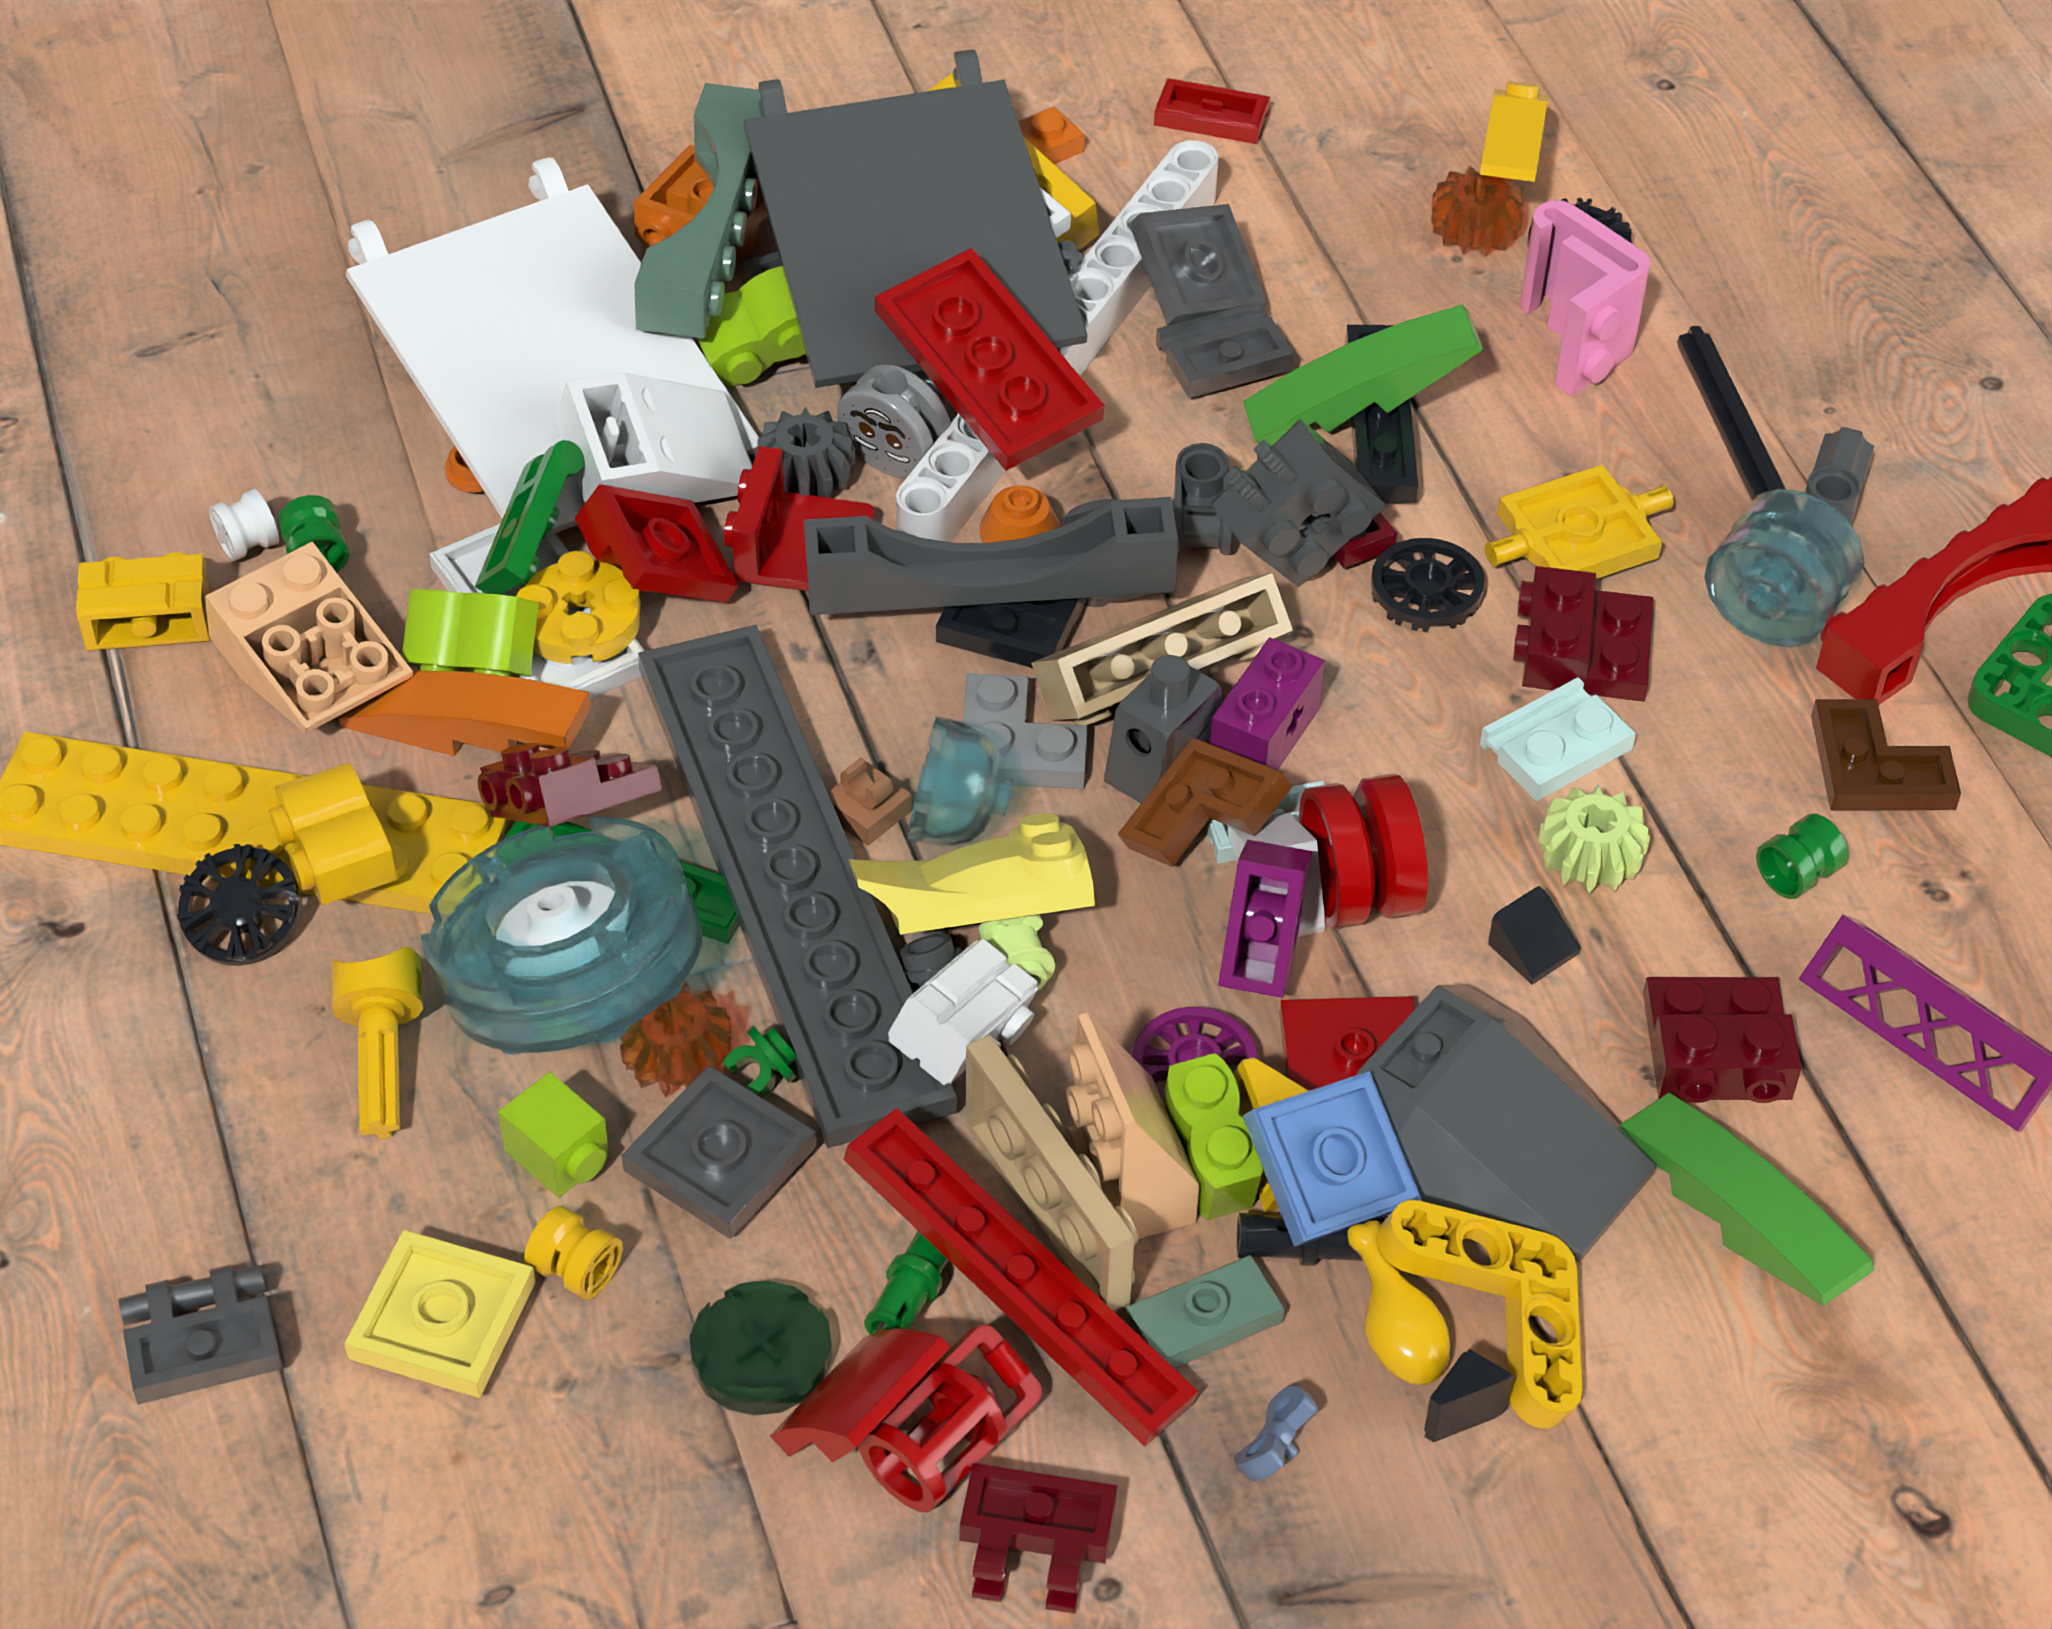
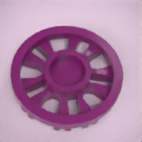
[1132,1007,1258,1099]

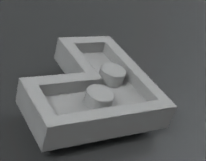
[959,673,1087,789]

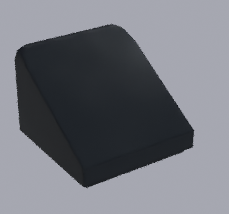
[1488,886,1581,985]
[1424,1349,1514,1442]

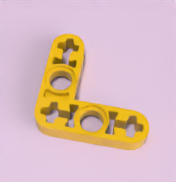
[1376,1200,1583,1429]

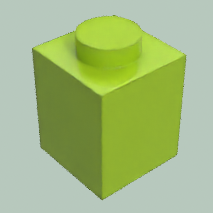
[498,1071,610,1198]

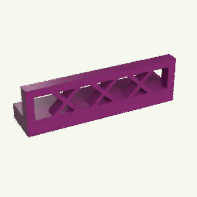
[1798,914,2052,1132]

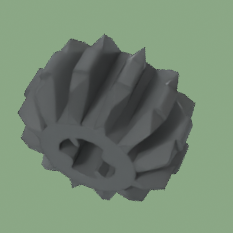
[755,406,855,498]

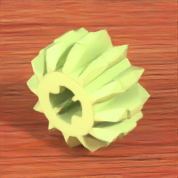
[1538,784,1650,894]

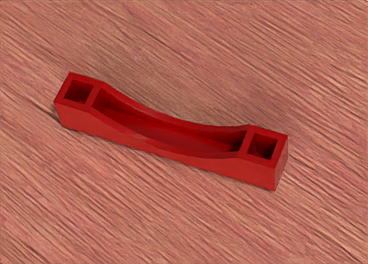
[1816,477,2052,705]

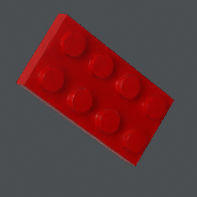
[874,247,1105,471]

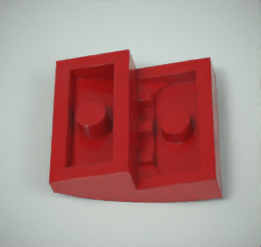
[769,1329,950,1463]

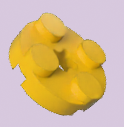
[516,551,641,664]

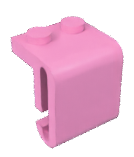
[1520,200,1650,396]

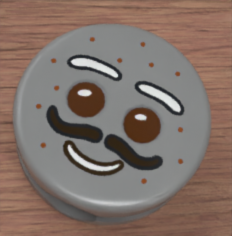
[837,364,951,478]

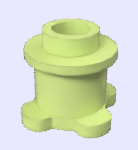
[978,914,1056,992]

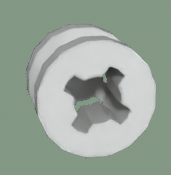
[209,489,279,562]

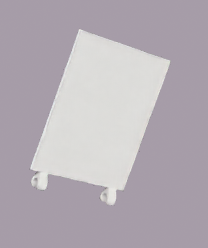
[346,157,759,538]

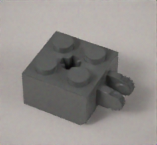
[1211,419,1386,587]

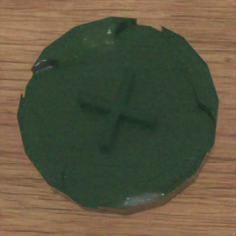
[690,1280,832,1416]

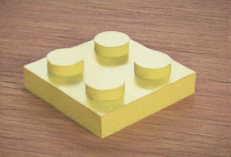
[344,1230,536,1398]

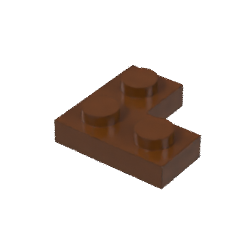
[1811,699,1961,810]

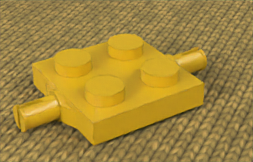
[1485,464,1674,579]

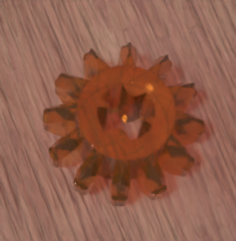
[1431,166,1524,257]
[619,981,733,1097]

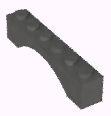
[804,497,1178,615]

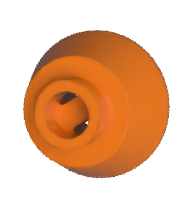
[980,485,1060,543]

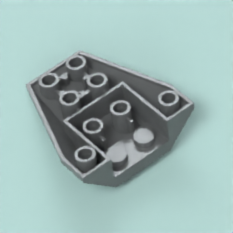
[1356,985,1656,1262]

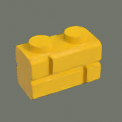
[76,552,212,651]

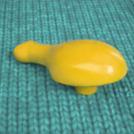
[1347,1220,1450,1385]

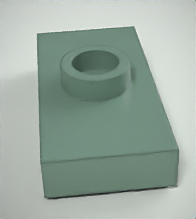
[1126,1255,1284,1368]

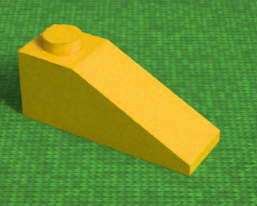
[1479,81,1549,182]

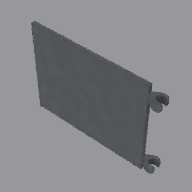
[744,49,1088,388]

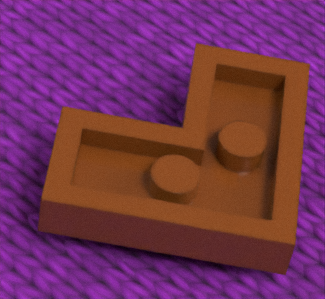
[1118,738,1292,867]

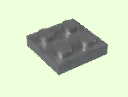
[1129,204,1267,325]
[621,1065,816,1239]

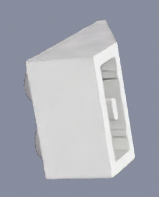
[556,372,752,503]

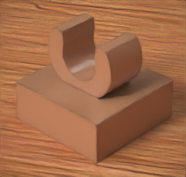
[828,757,912,846]

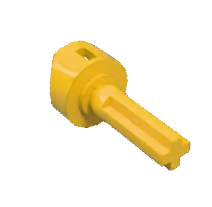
[331,946,423,1139]

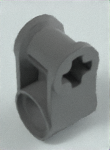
[1172,443,1232,554]

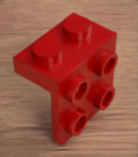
[724,446,875,591]

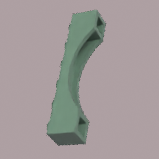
[634,83,761,338]

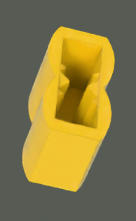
[269,762,397,906]

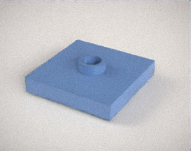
[1243,1071,1422,1247]

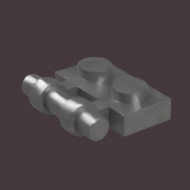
[118,1265,282,1405]

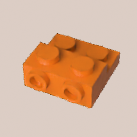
[634,145,768,267]

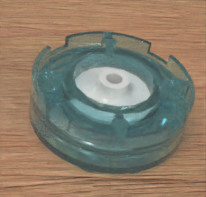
[421,816,703,1055]

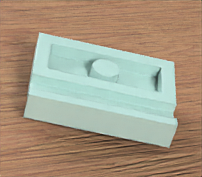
[1479,677,1636,802]

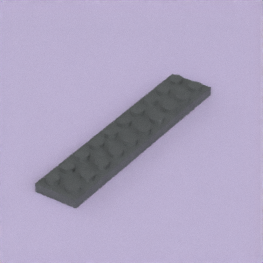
[638,625,957,1148]

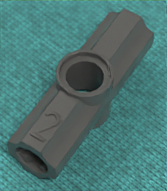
[1783,426,1874,585]

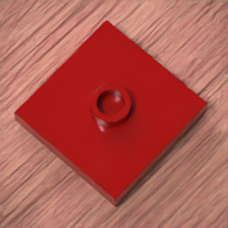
[1279,996,1415,1091]

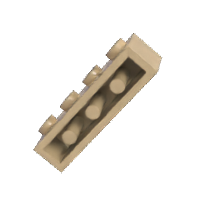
[1031,573,1293,725]

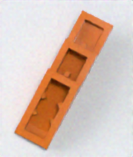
[339,670,591,756]

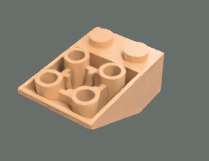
[205,542,413,734]
[1065,1012,1199,1239]

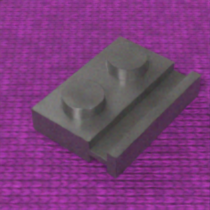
[1156,301,1295,398]

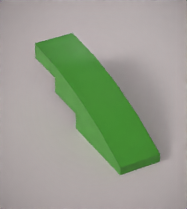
[1243,305,1483,445]
[1620,1093,1874,1306]

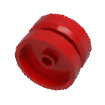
[1299,773,1428,929]

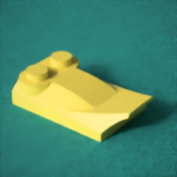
[849,813,1095,935]

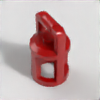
[858,1325,1042,1513]

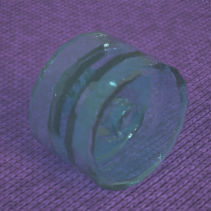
[1704,489,1865,647]

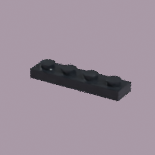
[1345,324,1418,503]

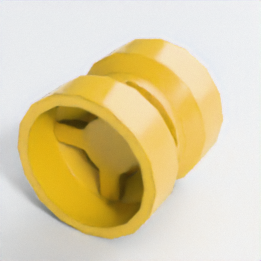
[524,1205,623,1301]

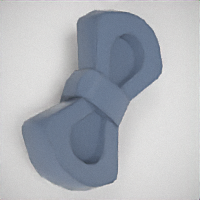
[1234,1385,1318,1481]

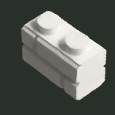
[887,939,1038,1085]

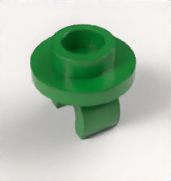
[723,1025,797,1098]

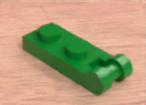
[475,440,584,595]

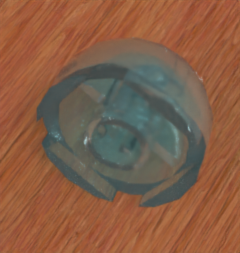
[907,715,1013,847]

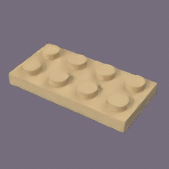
[966,1035,1138,1319]

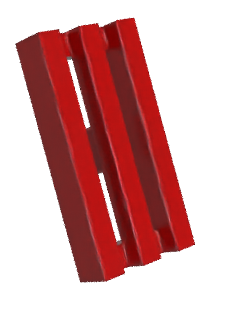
[1154,78,1270,144]

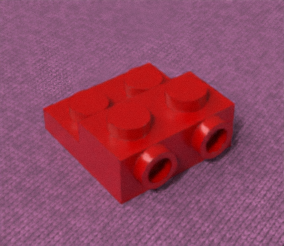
[574,484,739,603]

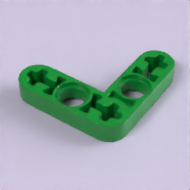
[1967,594,2052,757]

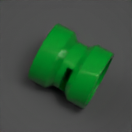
[278,495,349,573]
[1756,813,1849,899]

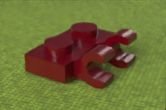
[959,1463,1118,1614]

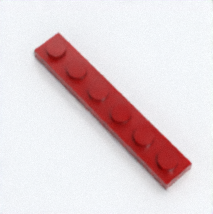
[843,1108,1199,1447]

